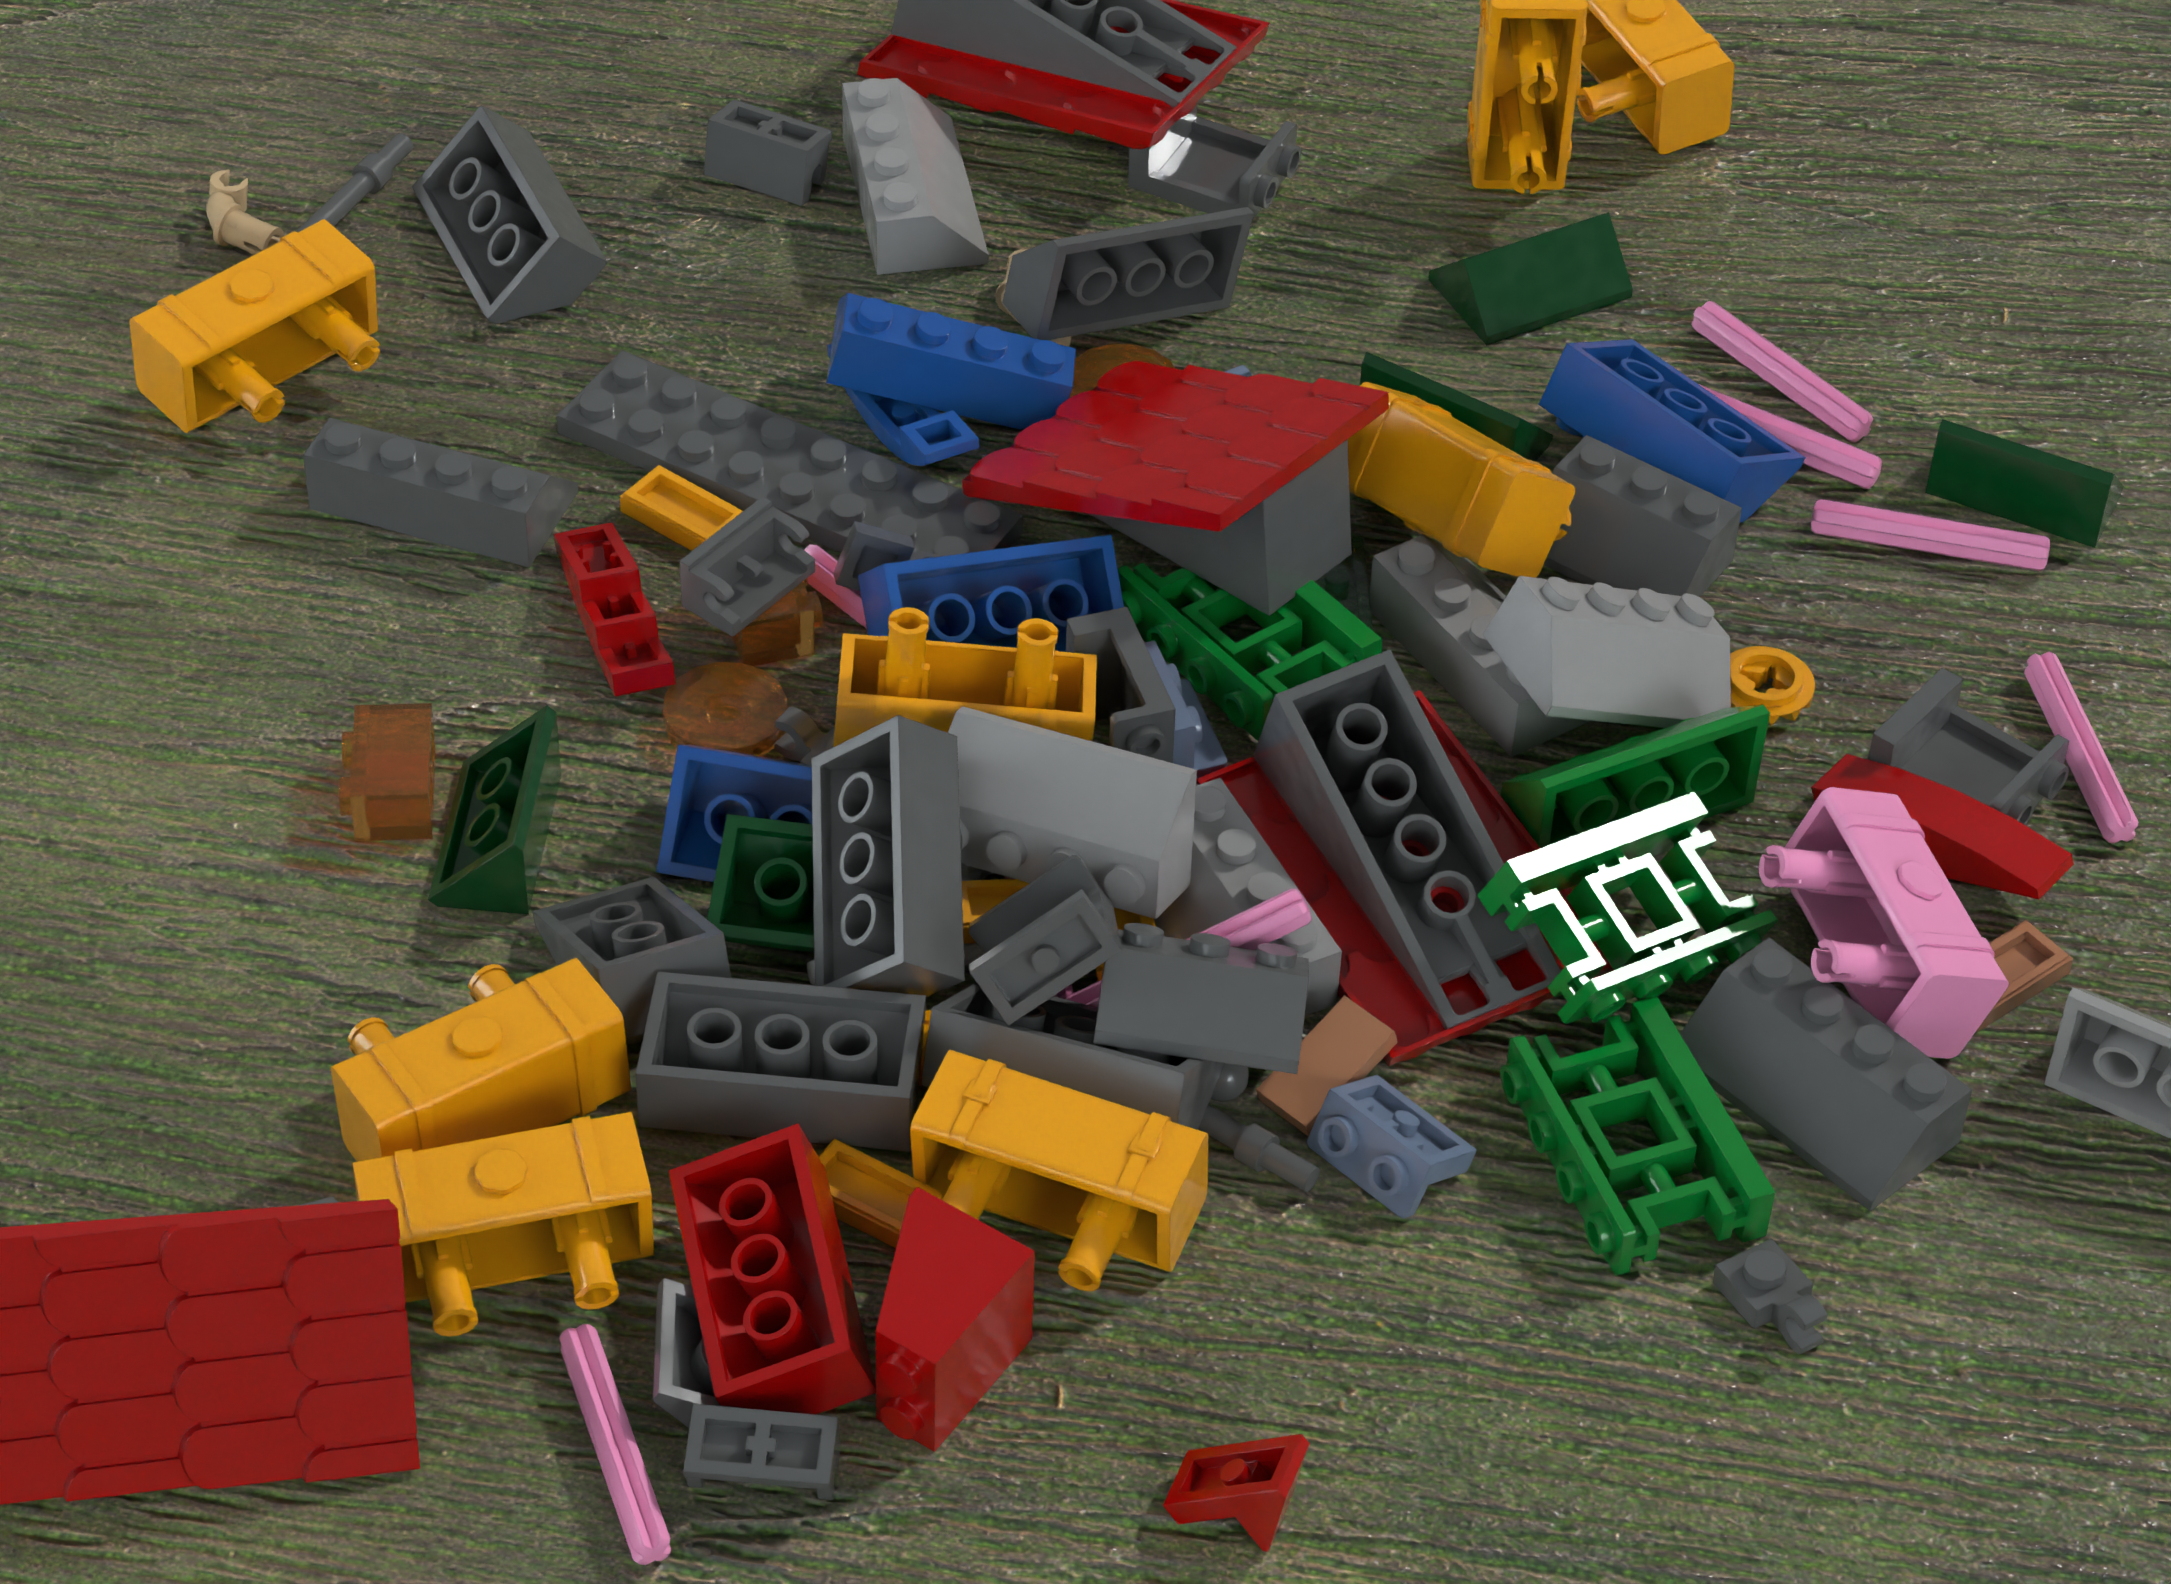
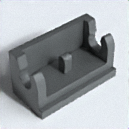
[704,99,832,206]
[679,496,815,637]
[683,1404,841,1500]

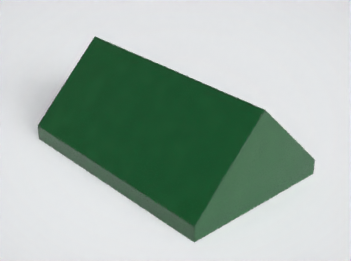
[1428,212,1633,346]
[1360,352,1554,462]
[1925,419,2124,548]
[428,705,561,915]
[707,814,815,953]

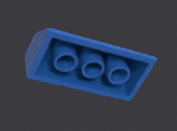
[826,293,1076,430]
[1538,339,1806,523]
[858,535,1124,652]
[656,745,812,882]

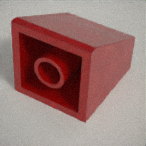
[875,1187,1035,1452]

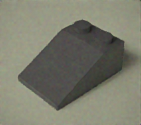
[532,877,731,1044]

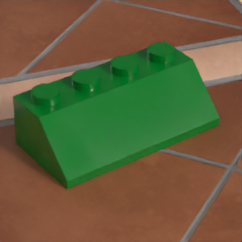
[1501,705,1770,848]

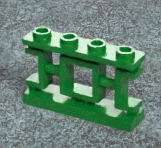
[1117,563,1382,741]
[1477,792,1778,1025]
[1500,996,1775,1276]

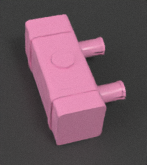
[1759,787,2009,1059]

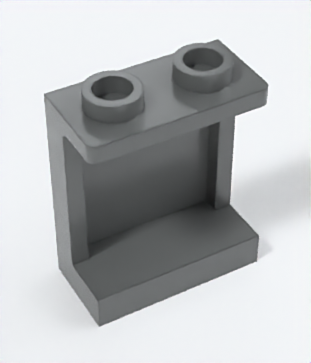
[1128,104,1301,220]
[1066,607,1176,763]
[1868,668,2069,825]
[969,855,1122,1026]

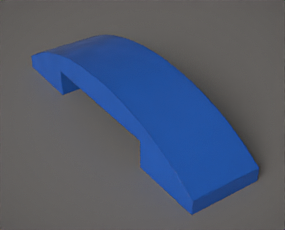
[827,344,979,466]

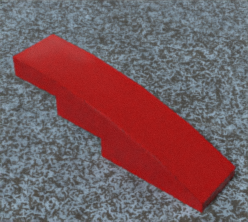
[553,522,676,697]
[1811,754,2074,900]

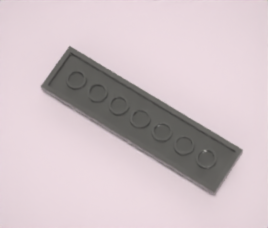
[556,350,1023,556]

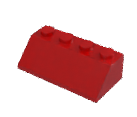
[668,1123,876,1415]

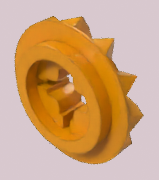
[1730,646,1815,726]

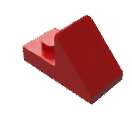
[1163,1434,1310,1552]

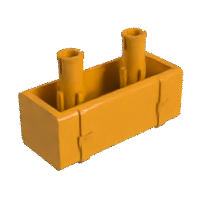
[1467,0,1588,194]
[1577,0,1735,155]
[129,219,380,433]
[1348,382,1575,578]
[833,607,1097,747]
[330,958,631,1162]
[910,1050,1208,1291]
[352,1112,654,1337]

